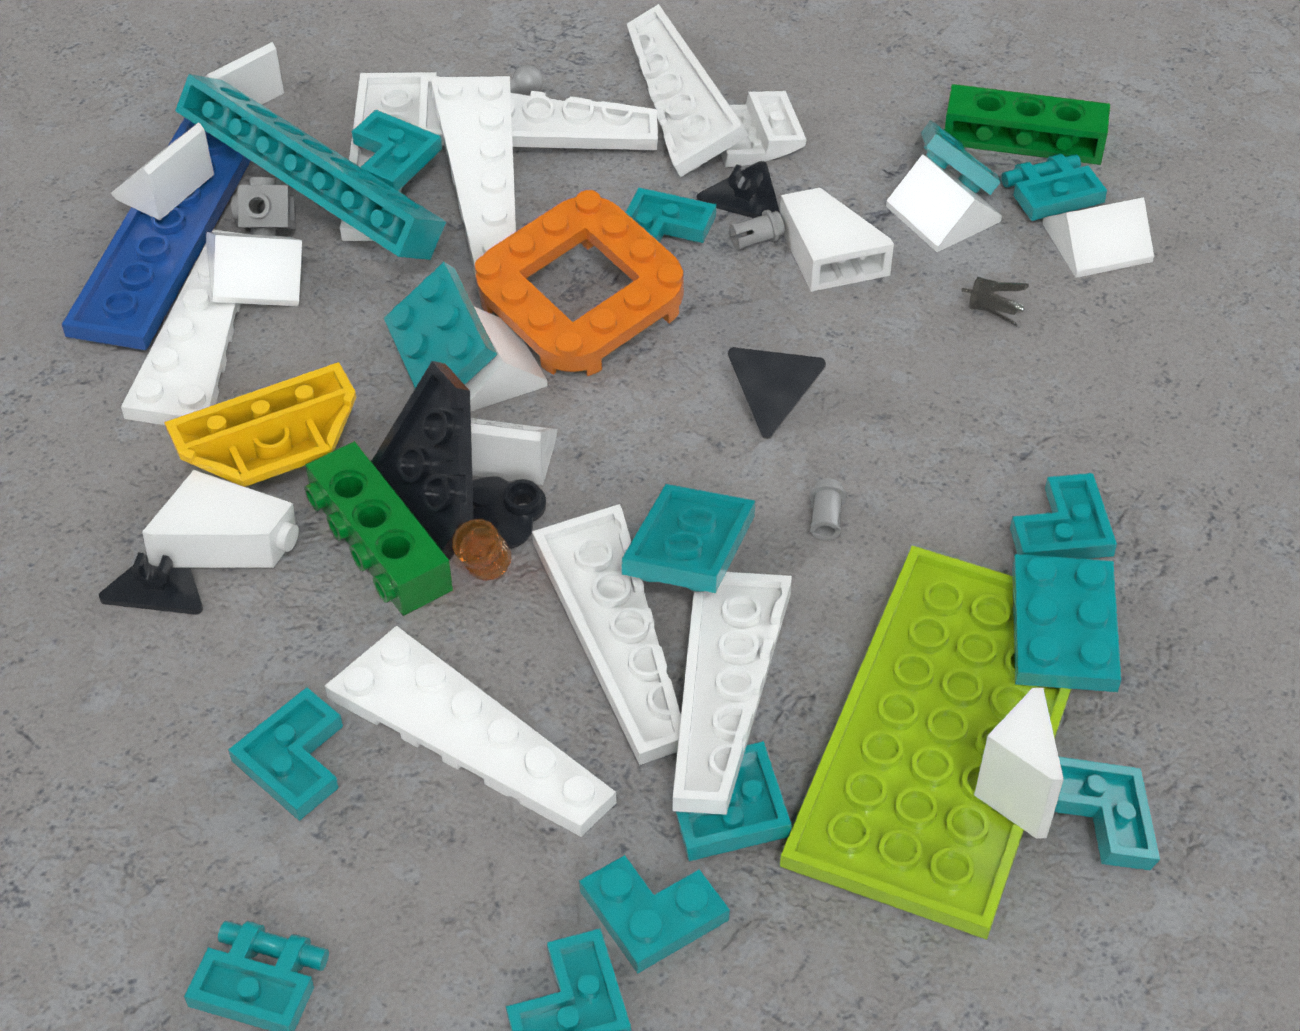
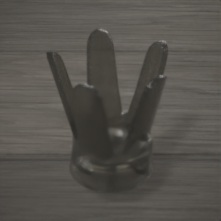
[961,276,1029,327]

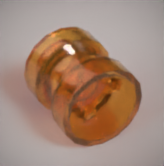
[452,519,512,581]

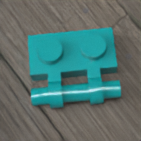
[1001,154,1108,221]
[184,921,329,1031]

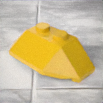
[164,362,357,487]

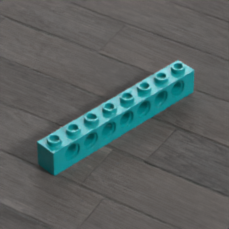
[175,74,446,260]

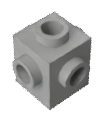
[231,177,296,236]

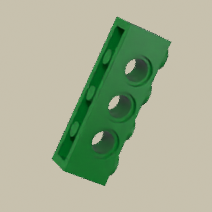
[944,84,1110,165]
[304,441,453,616]

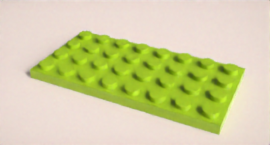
[780,545,1072,940]

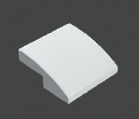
[720,91,807,167]

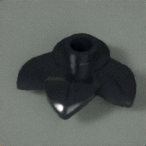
[466,476,546,550]

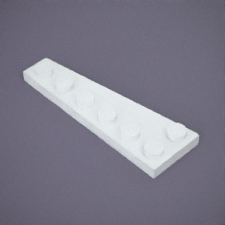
[627,4,748,177]
[340,72,437,241]
[418,75,658,150]
[431,76,516,277]
[121,229,242,425]
[532,504,681,765]
[673,572,792,815]
[325,626,616,837]

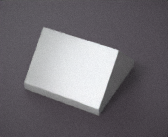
[205,42,284,105]
[111,123,214,220]
[886,154,1002,252]
[1043,197,1154,278]
[206,232,302,306]
[465,307,548,411]
[471,418,557,485]
[974,688,1064,839]

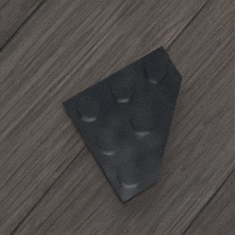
[371,361,474,560]

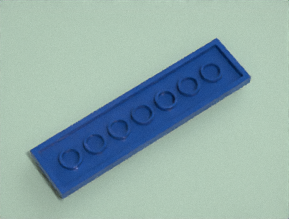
[61,118,251,350]

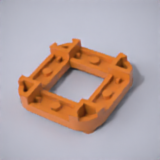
[475,190,684,376]

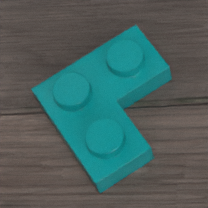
[352,110,442,191]
[921,120,1001,195]
[625,187,716,243]
[1010,473,1117,559]
[228,687,343,821]
[676,741,792,861]
[1054,756,1160,870]
[579,855,730,974]
[506,928,631,1031]

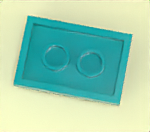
[384,262,498,388]
[622,484,756,593]
[1012,554,1121,692]

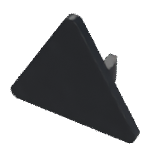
[696,161,780,218]
[728,347,826,439]
[99,552,203,615]

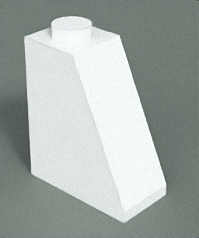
[780,188,894,292]
[142,470,299,568]

